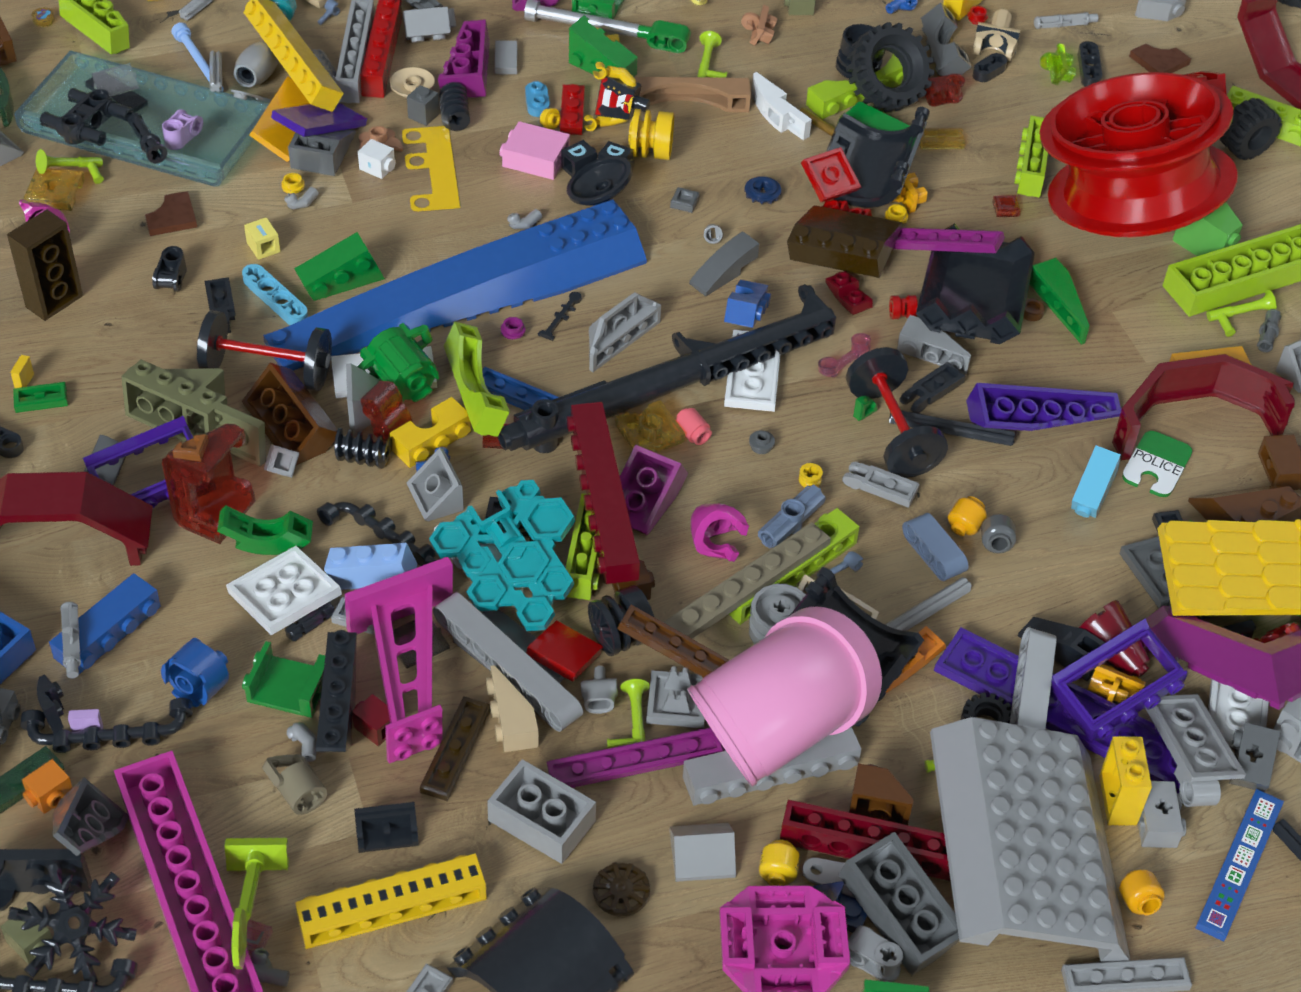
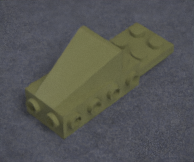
[121,359,266,467]

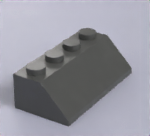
[839,832,959,976]

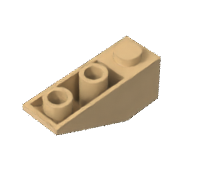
[486,665,538,752]

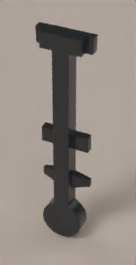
[538,292,581,341]

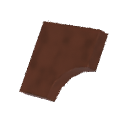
[1129,44,1191,73]
[145,191,197,236]

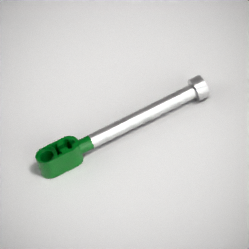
[524,0,691,53]

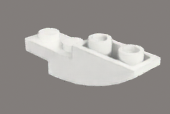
[752,72,812,140]

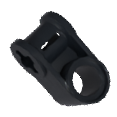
[152,246,187,292]

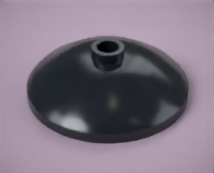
[567,156,633,206]

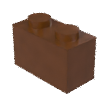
[1258,434,1301,490]

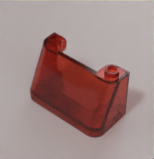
[162,424,256,544]

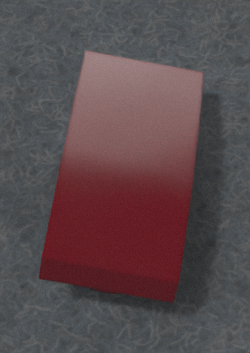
[825,271,873,315]

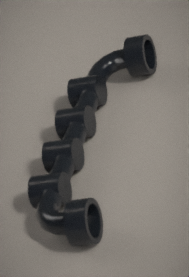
[317,502,437,566]
[21,698,193,753]
[0,958,138,992]

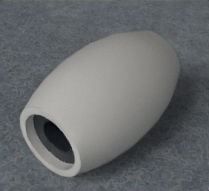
[234,41,278,87]

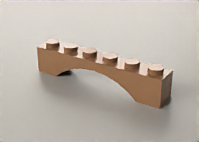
[634,77,751,112]

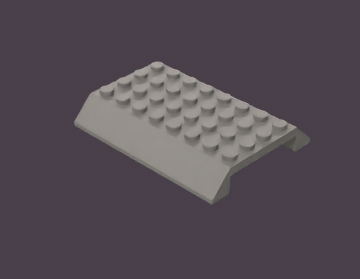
[930,717,1131,962]

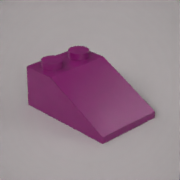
[620,445,688,535]

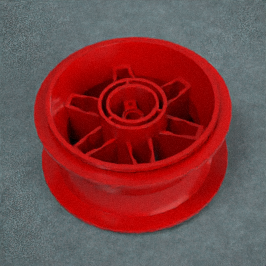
[1039,72,1238,237]

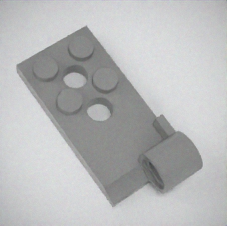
[1145,694,1246,807]

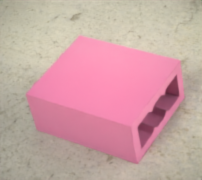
[500,122,570,180]

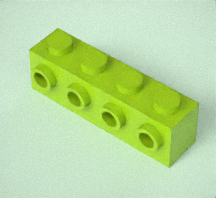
[1227,86,1301,147]
[1014,116,1048,198]
[566,493,600,600]

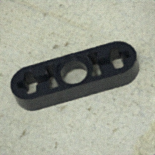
[1077,41,1103,87]

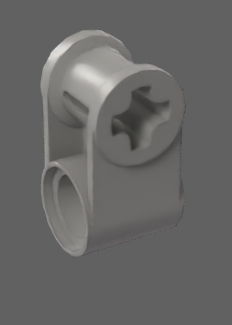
[848,925,903,982]

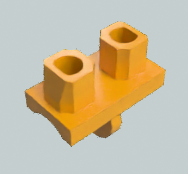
[892,172,928,213]
[1087,664,1146,703]

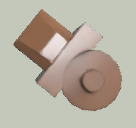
[741,5,777,45]

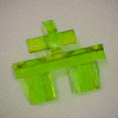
[1040,43,1076,85]

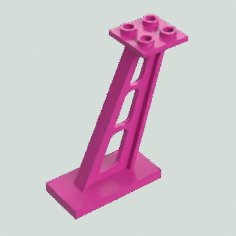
[345,557,453,764]

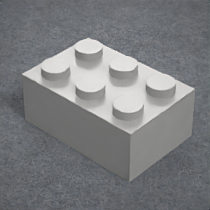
[487,759,596,864]

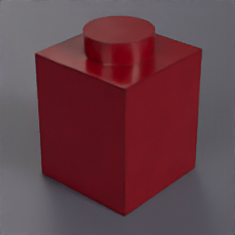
[352,694,391,747]

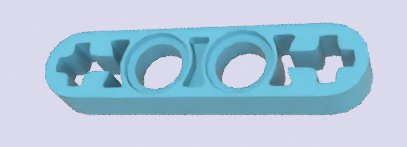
[242,264,308,325]

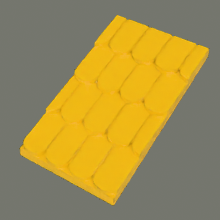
[1157,519,1301,616]

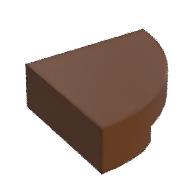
[173,434,209,462]

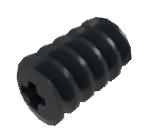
[439,82,470,131]
[334,428,392,469]

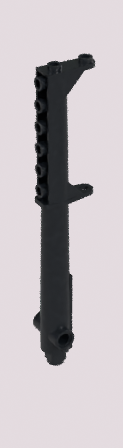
[498,284,836,453]

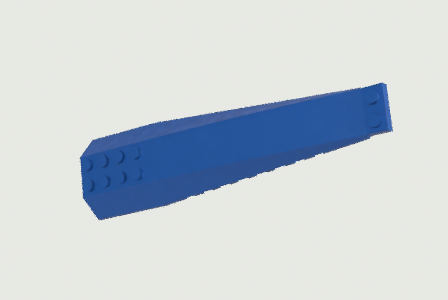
[263,200,647,371]

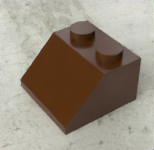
[849,763,914,825]

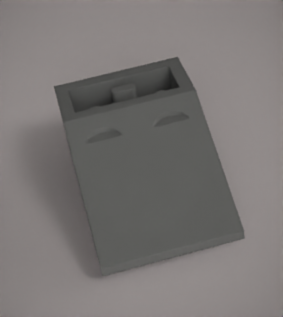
[288,129,356,176]

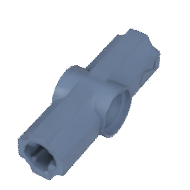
[758,484,825,549]

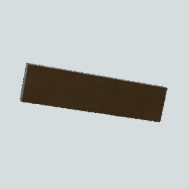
[419,696,490,801]

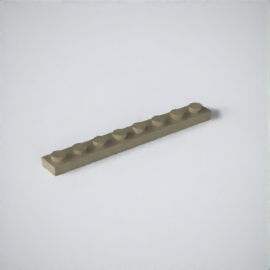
[663,522,831,639]

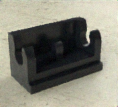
[354,802,419,853]

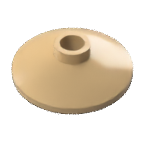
[390,67,435,97]

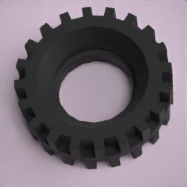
[846,22,934,113]

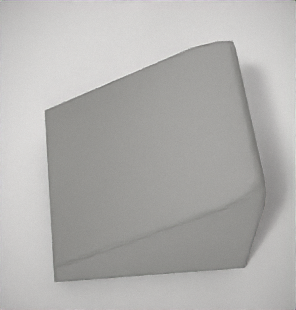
[264,444,299,478]

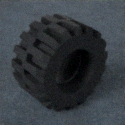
[1220,98,1282,160]

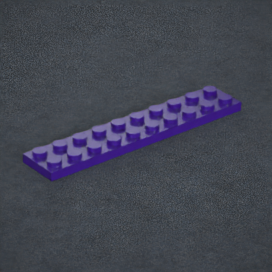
[934,627,1180,793]

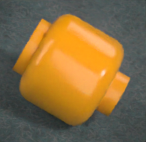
[947,496,987,536]
[1119,869,1165,915]

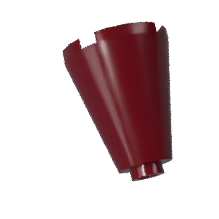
[1079,600,1150,678]

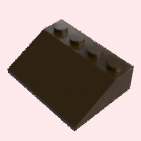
[787,205,903,278]

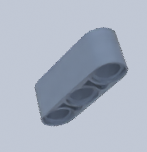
[902,513,969,581]

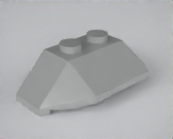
[589,292,661,372]

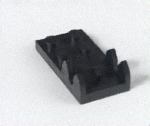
[0,849,92,911]

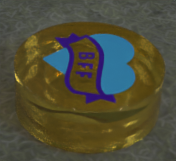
[31,7,55,27]

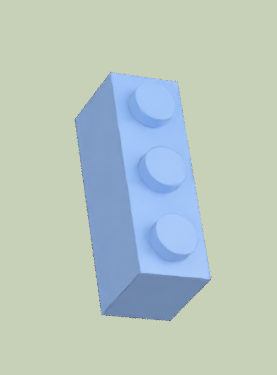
[324,543,417,590]

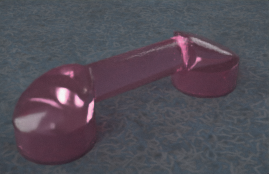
[818,333,871,377]

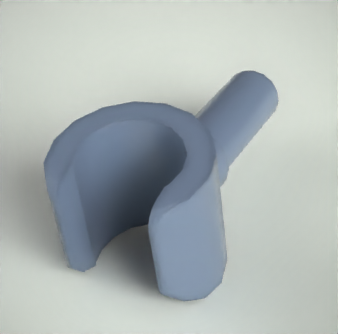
[317,0,340,25]
[829,551,863,574]

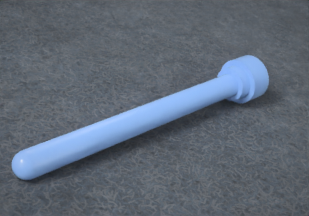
[171,22,224,94]

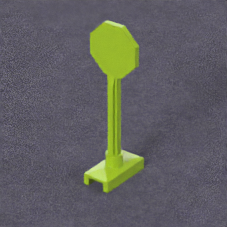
[224,838,289,969]

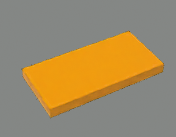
[249,76,310,162]

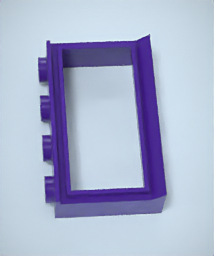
[83,416,212,508]
[1050,618,1188,742]

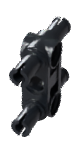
[39,88,134,146]

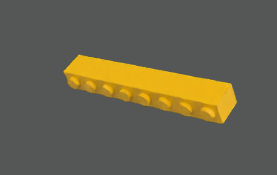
[243,0,344,112]

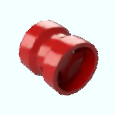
[889,295,918,319]

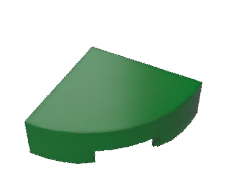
[853,396,878,421]

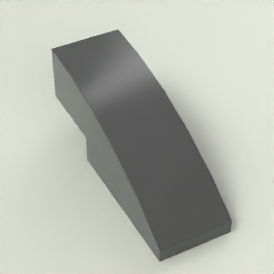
[689,231,759,296]

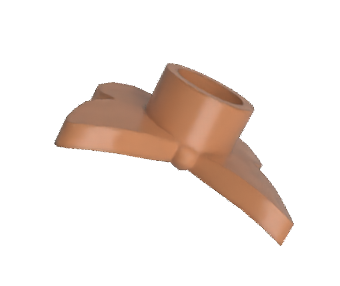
[359,126,403,152]

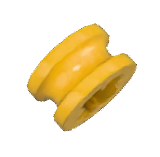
[798,463,823,487]

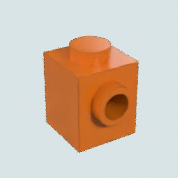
[22,759,73,814]

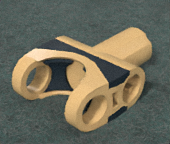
[973,9,1021,61]

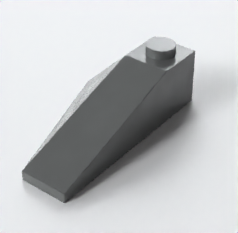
[53,777,129,856]

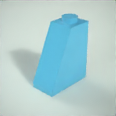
[1071,445,1121,518]

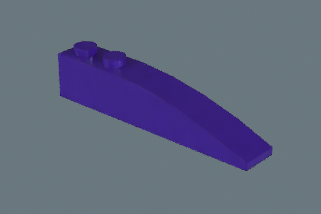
[966,383,1121,431]

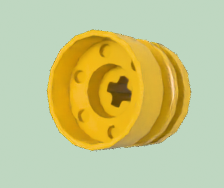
[628,109,674,160]

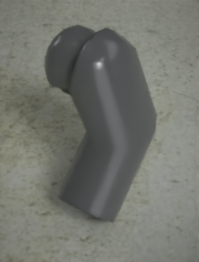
[251,948,290,987]

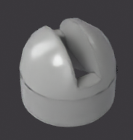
[704,224,723,244]

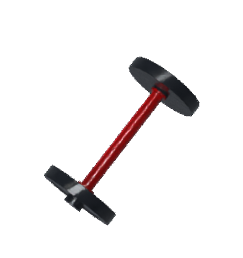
[197,310,332,391]
[845,347,948,478]

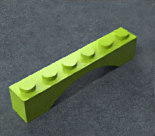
[806,54,903,119]
[444,321,510,437]

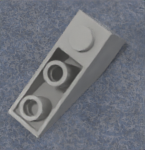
[897,315,971,374]

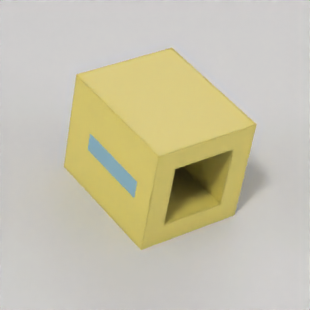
[244,218,280,260]

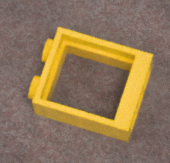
[1099,736,1152,826]

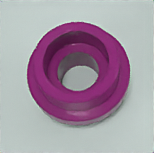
[501,317,525,339]

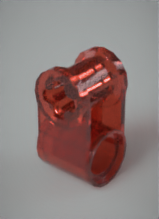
[924,74,965,107]

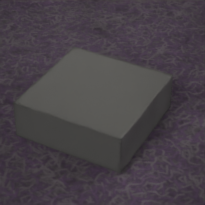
[670,187,700,213]

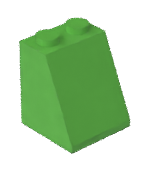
[1173,202,1243,256]

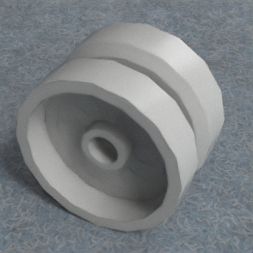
[749,584,806,644]

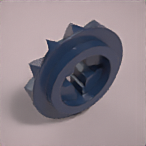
[744,176,781,205]

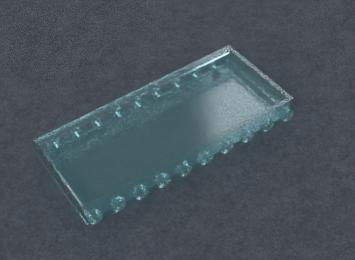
[14,50,269,187]

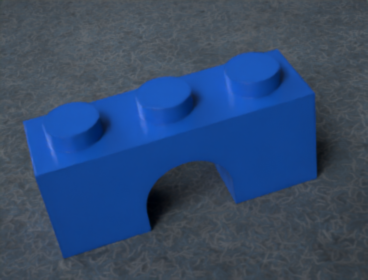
[724,279,771,328]

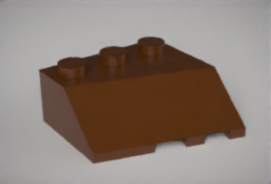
[1188,486,1301,522]

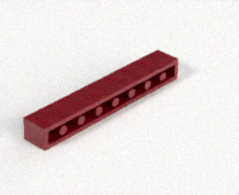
[567,402,640,584]

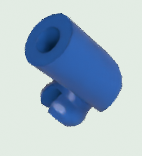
[886,0,918,14]

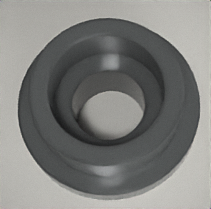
[749,430,775,454]

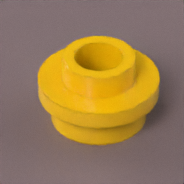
[540,108,560,130]
[281,173,305,194]
[885,204,908,224]

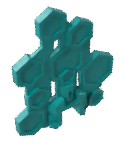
[429,480,575,631]

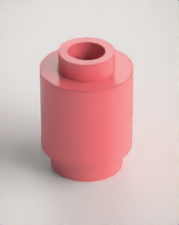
[675,408,712,445]

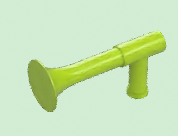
[697,31,727,78]
[36,149,104,184]
[1206,290,1277,337]
[607,679,650,749]

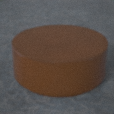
[1023,298,1045,321]

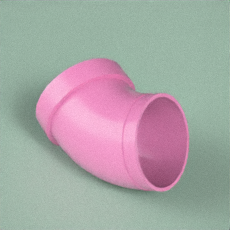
[687,607,882,787]

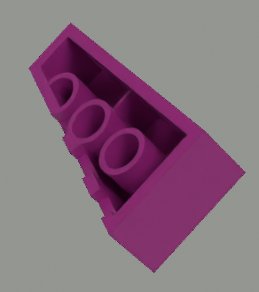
[438,20,490,98]

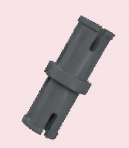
[1257,309,1282,352]

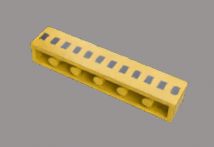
[295,853,486,949]

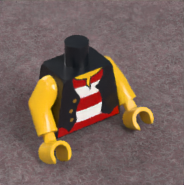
[584,62,650,131]

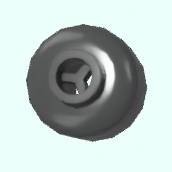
[981,514,1016,554]

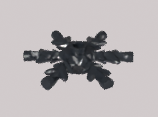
[7,862,137,983]

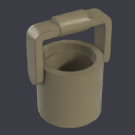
[262,754,327,815]

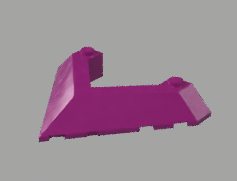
[1140,606,1301,710]

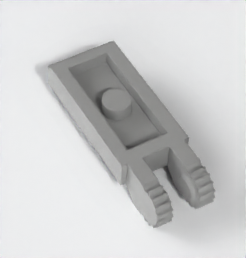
[842,461,919,508]

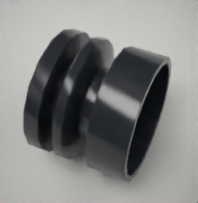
[835,24,886,79]
[588,585,654,656]

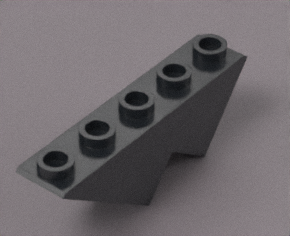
[316,630,357,752]

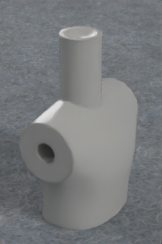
[581,666,618,714]

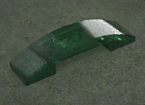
[0,68,14,128]

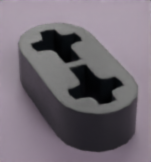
[972,53,1008,83]

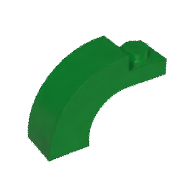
[217,506,313,555]

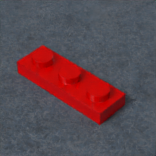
[560,84,585,135]

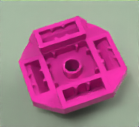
[719,886,850,992]

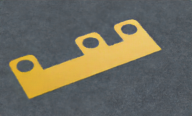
[402,126,460,212]

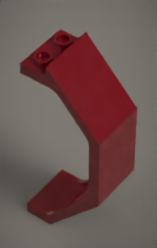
[1237,0,1301,110]
[1112,354,1295,461]
[0,472,153,566]

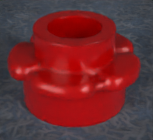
[967,6,988,25]

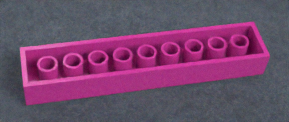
[114,751,263,992]

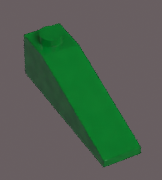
[1029,258,1090,345]

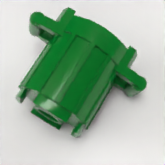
[357,323,439,402]

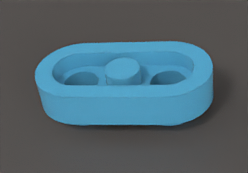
[525,81,550,117]

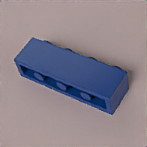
[49,573,161,674]

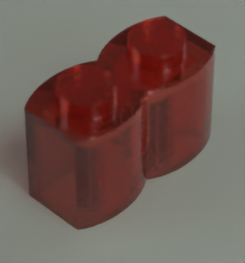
[360,380,413,441]

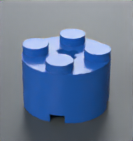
[161,638,229,707]

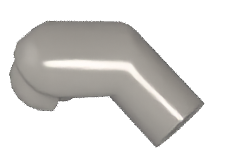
[284,187,319,210]
[507,209,542,229]
[287,722,317,762]

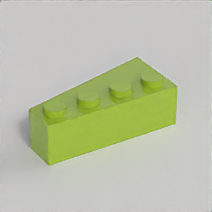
[59,0,130,55]

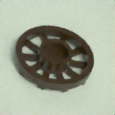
[593,862,650,916]

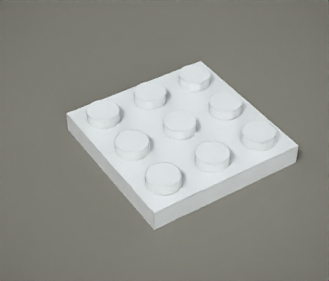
[226,546,342,635]

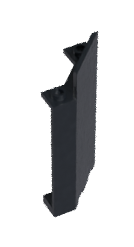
[916,223,1035,345]

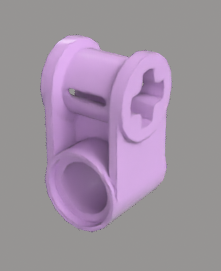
[162,109,203,150]

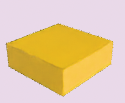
[10,355,34,388]

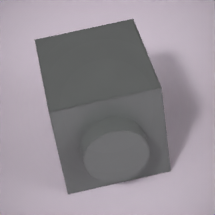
[407,85,439,126]

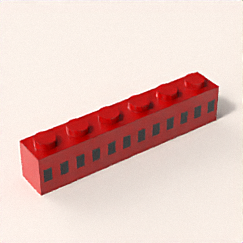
[360,0,403,98]

